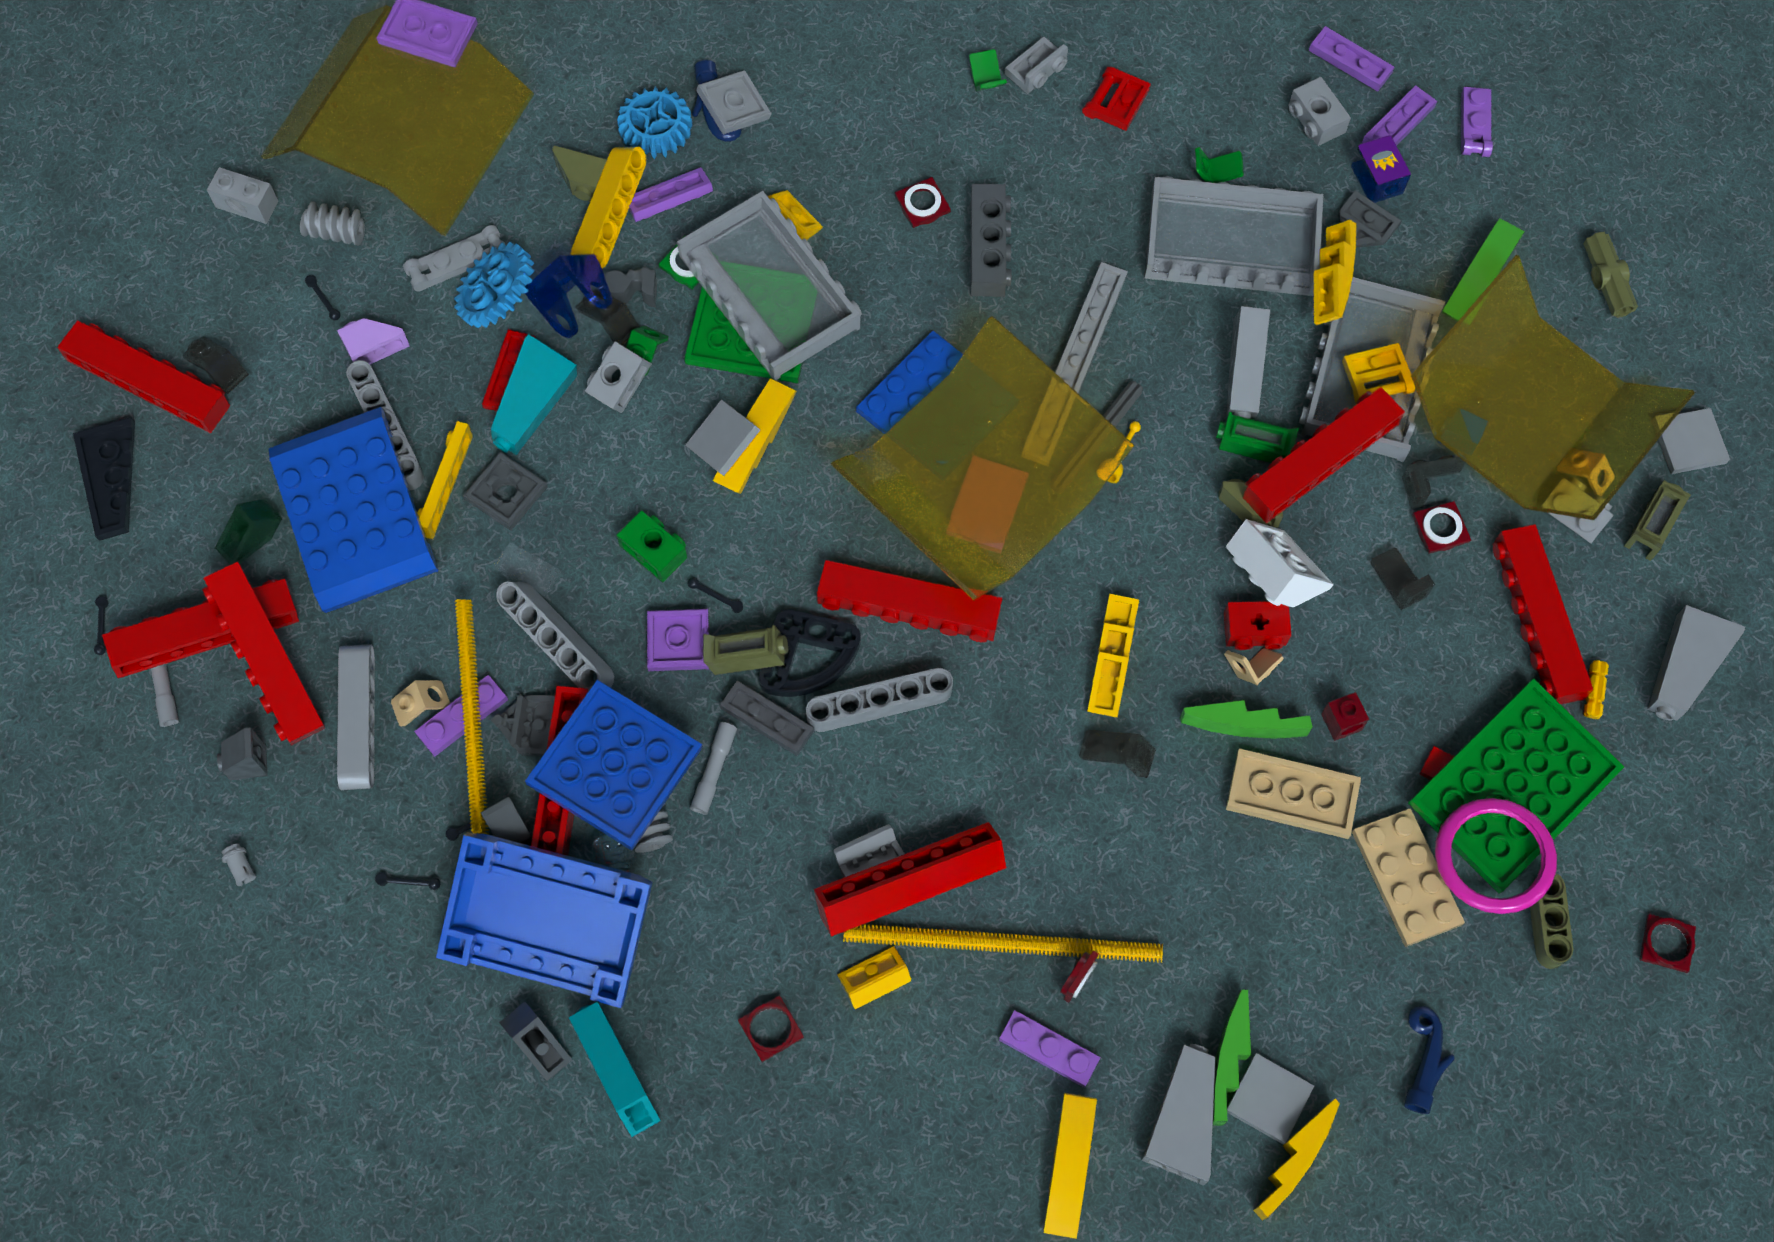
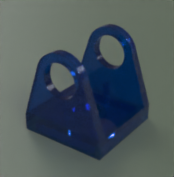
[525,254,612,338]

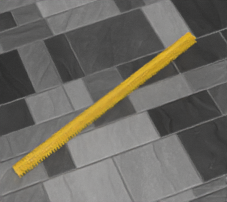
[455,599,489,835]
[843,924,1163,963]

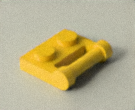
[1342,343,1415,404]

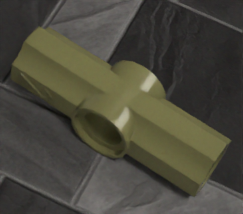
[1583,232,1638,318]

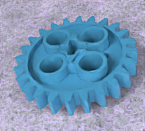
[454,242,535,328]

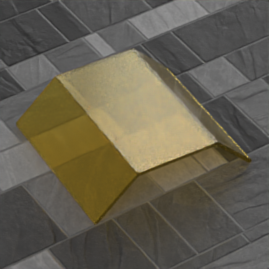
[261,5,534,236]
[1411,254,1695,520]
[831,316,1134,600]

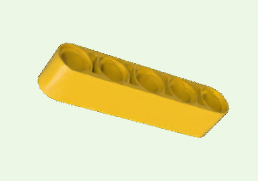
[570,147,646,269]

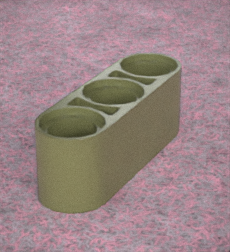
[1529,873,1573,969]

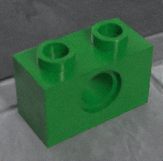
[617,510,687,583]

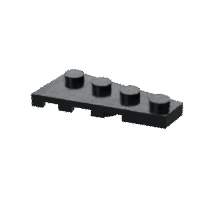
[73,417,135,541]

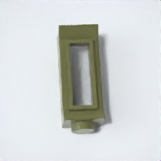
[1624,480,1691,561]
[703,625,788,675]

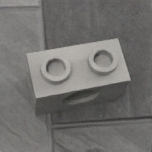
[1289,77,1351,146]
[207,167,278,224]
[585,342,652,413]

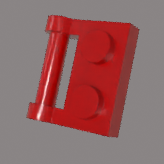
[1082,67,1151,131]

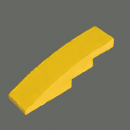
[1314,220,1356,325]
[713,378,797,494]
[1087,594,1139,718]
[1043,1093,1097,1239]
[1253,1098,1340,1221]

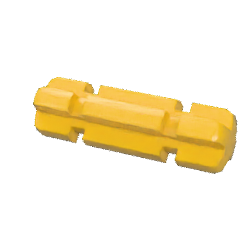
[1584,660,1609,719]

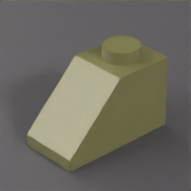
[552,145,607,201]

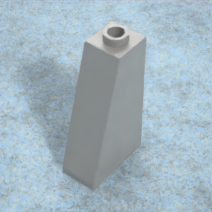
[1226,306,1270,419]
[1647,605,1745,721]
[1142,1044,1215,1185]

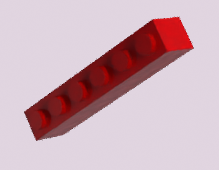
[57,320,230,433]
[1243,387,1405,524]
[1493,524,1593,704]
[817,560,1002,642]
[202,562,325,746]
[102,579,299,678]
[531,686,589,856]
[813,822,1007,937]

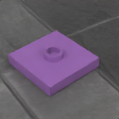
[647,609,709,671]

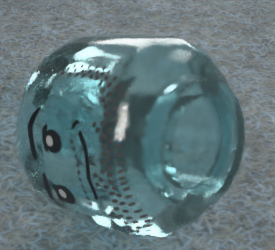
[592,832,636,872]

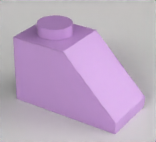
[337,318,410,364]

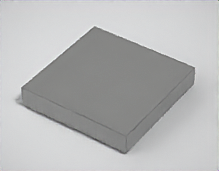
[696,70,772,134]
[685,399,760,476]
[1652,408,1730,474]
[1227,1053,1314,1145]

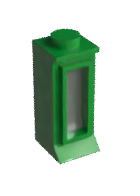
[1216,412,1299,463]

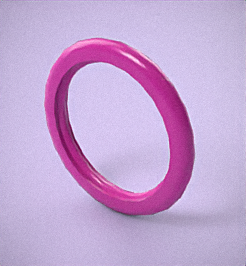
[1435,798,1557,914]

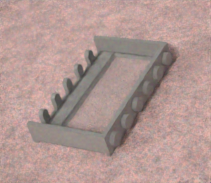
[1144,176,1323,296]
[677,191,862,381]
[1299,277,1445,462]

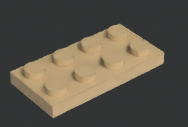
[1226,749,1361,839]
[1352,808,1465,947]

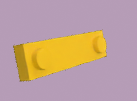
[417,421,473,539]

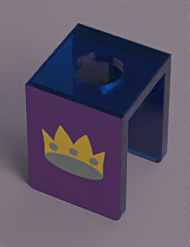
[1351,135,1411,203]

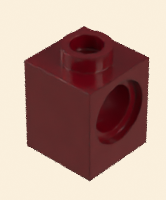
[1321,692,1369,741]

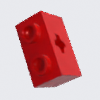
[1224,602,1291,650]

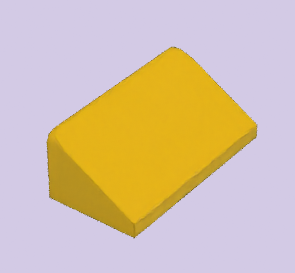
[768,190,823,240]
[837,946,911,1009]

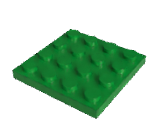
[684,261,818,383]

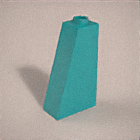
[491,334,577,455]
[568,1001,661,1137]

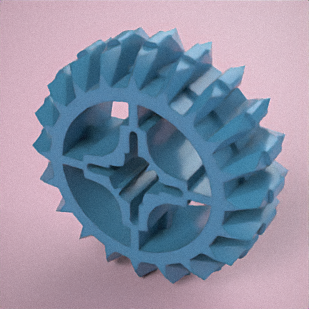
[617,86,693,160]

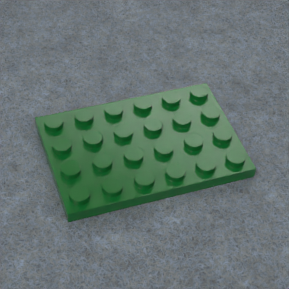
[1408,679,1624,894]

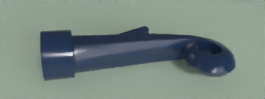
[692,60,742,142]
[1404,1006,1455,1114]

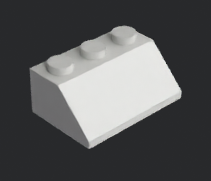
[1226,519,1334,607]

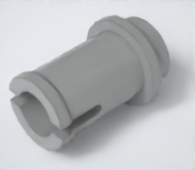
[221,844,256,886]

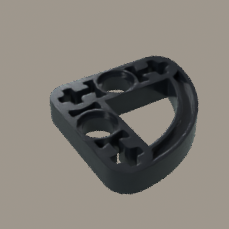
[759,610,861,697]

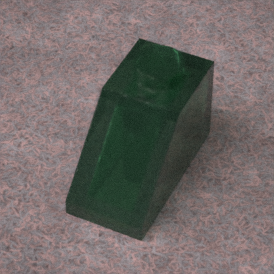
[215,499,282,565]

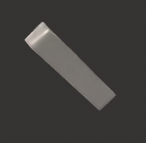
[346,360,424,490]
[496,581,614,691]
[337,644,375,791]
[806,668,953,732]

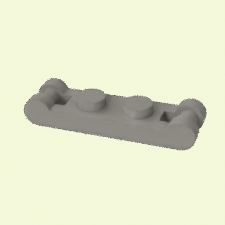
[403,225,506,292]

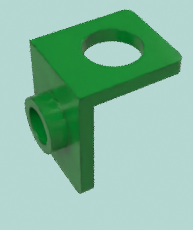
[969,49,1007,91]
[1195,147,1244,183]
[626,326,669,376]

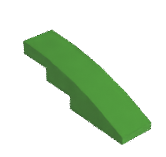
[1442,218,1525,326]
[1180,700,1312,739]
[1213,990,1251,1126]

